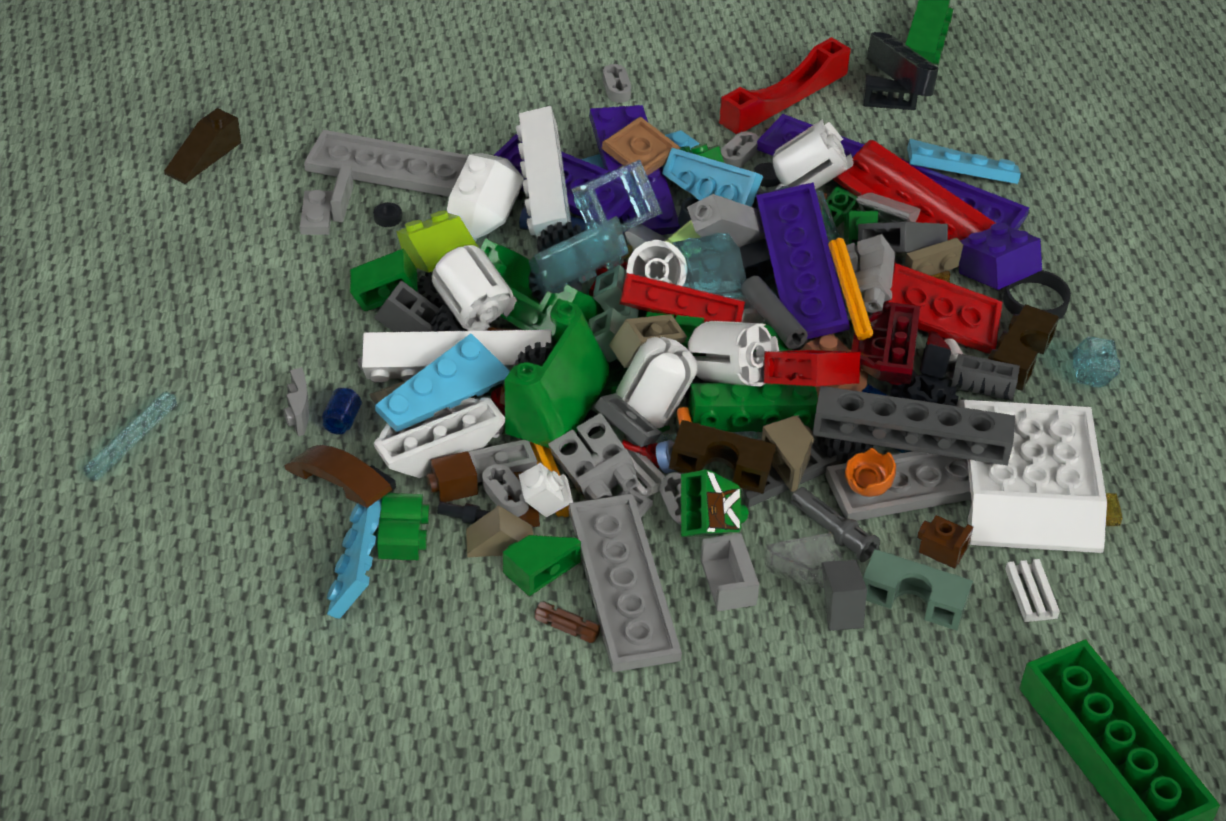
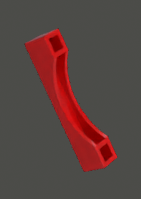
[719,37,851,135]

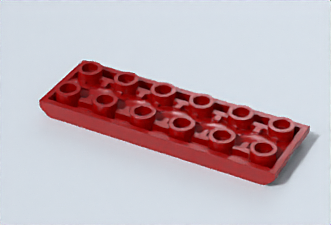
[833,140,996,267]

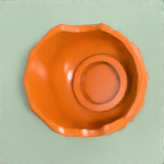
[845,448,896,497]

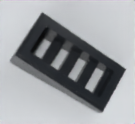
[863,75,918,110]
[920,331,951,378]

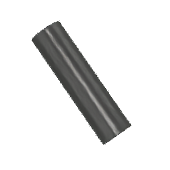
[741,276,808,349]

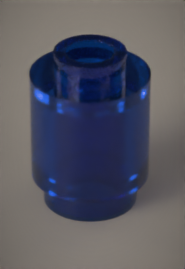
[322,388,362,435]

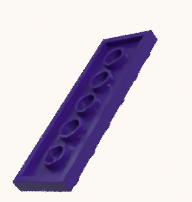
[589,105,681,238]
[493,133,644,228]
[756,182,850,339]

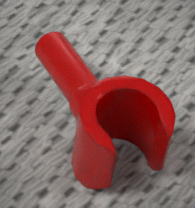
[621,440,660,468]

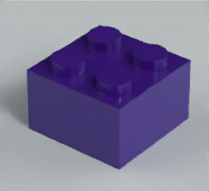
[959,223,1042,290]

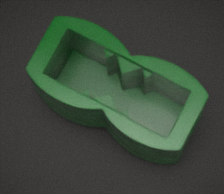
[377,493,430,561]

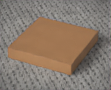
[602,117,681,180]

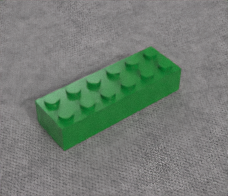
[1019,639,1220,821]

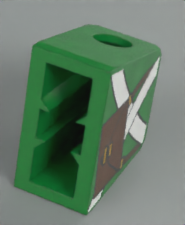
[681,469,749,537]

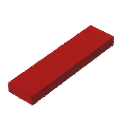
[619,273,745,323]

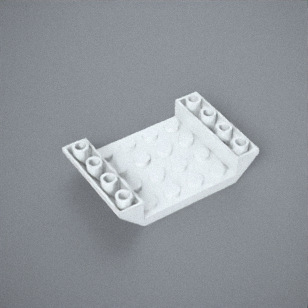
[957,400,1107,553]

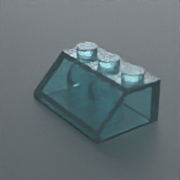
[529,216,629,295]

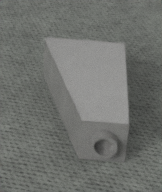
[687,194,766,254]

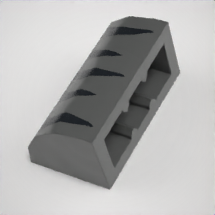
[951,353,1020,401]

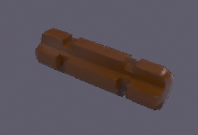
[535,601,600,643]

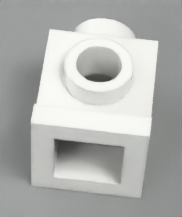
[519,463,573,517]

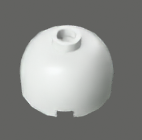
[626,240,687,286]

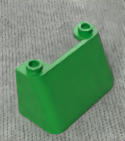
[480,238,605,341]
[504,299,610,449]

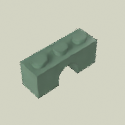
[589,265,639,363]
[863,549,973,631]

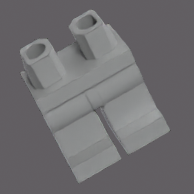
[835,234,895,320]
[548,413,639,501]

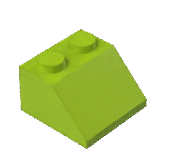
[396,210,479,273]

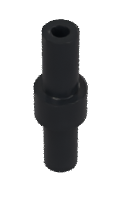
[437,501,490,524]

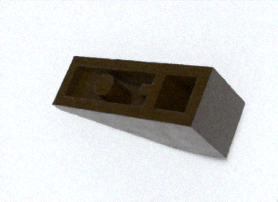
[164,108,241,184]

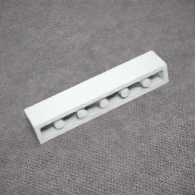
[516,106,571,239]
[362,330,553,382]

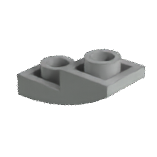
[283,367,309,436]

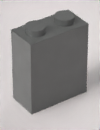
[858,222,948,254]

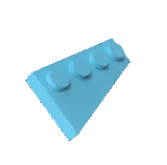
[662,147,763,207]
[327,498,382,619]

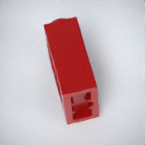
[764,350,860,386]

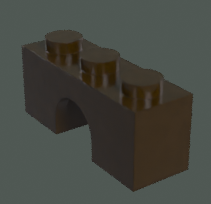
[988,304,1059,391]
[669,420,776,494]

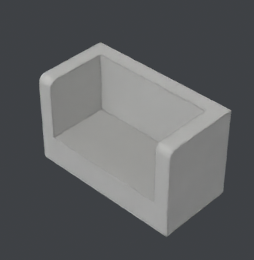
[700,533,759,611]

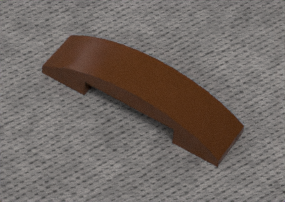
[284,445,392,508]

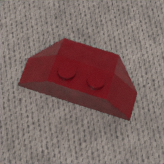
[851,302,920,385]

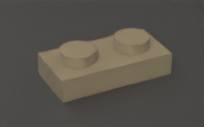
[904,238,963,276]

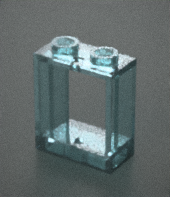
[571,160,662,243]

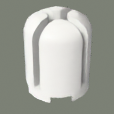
[773,119,853,190]
[432,245,517,331]
[688,321,779,386]
[616,337,697,428]

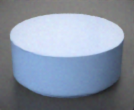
[656,440,676,474]

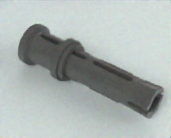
[791,487,880,562]

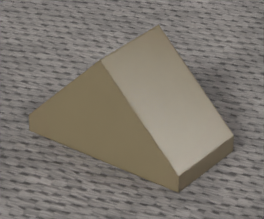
[466,505,533,557]

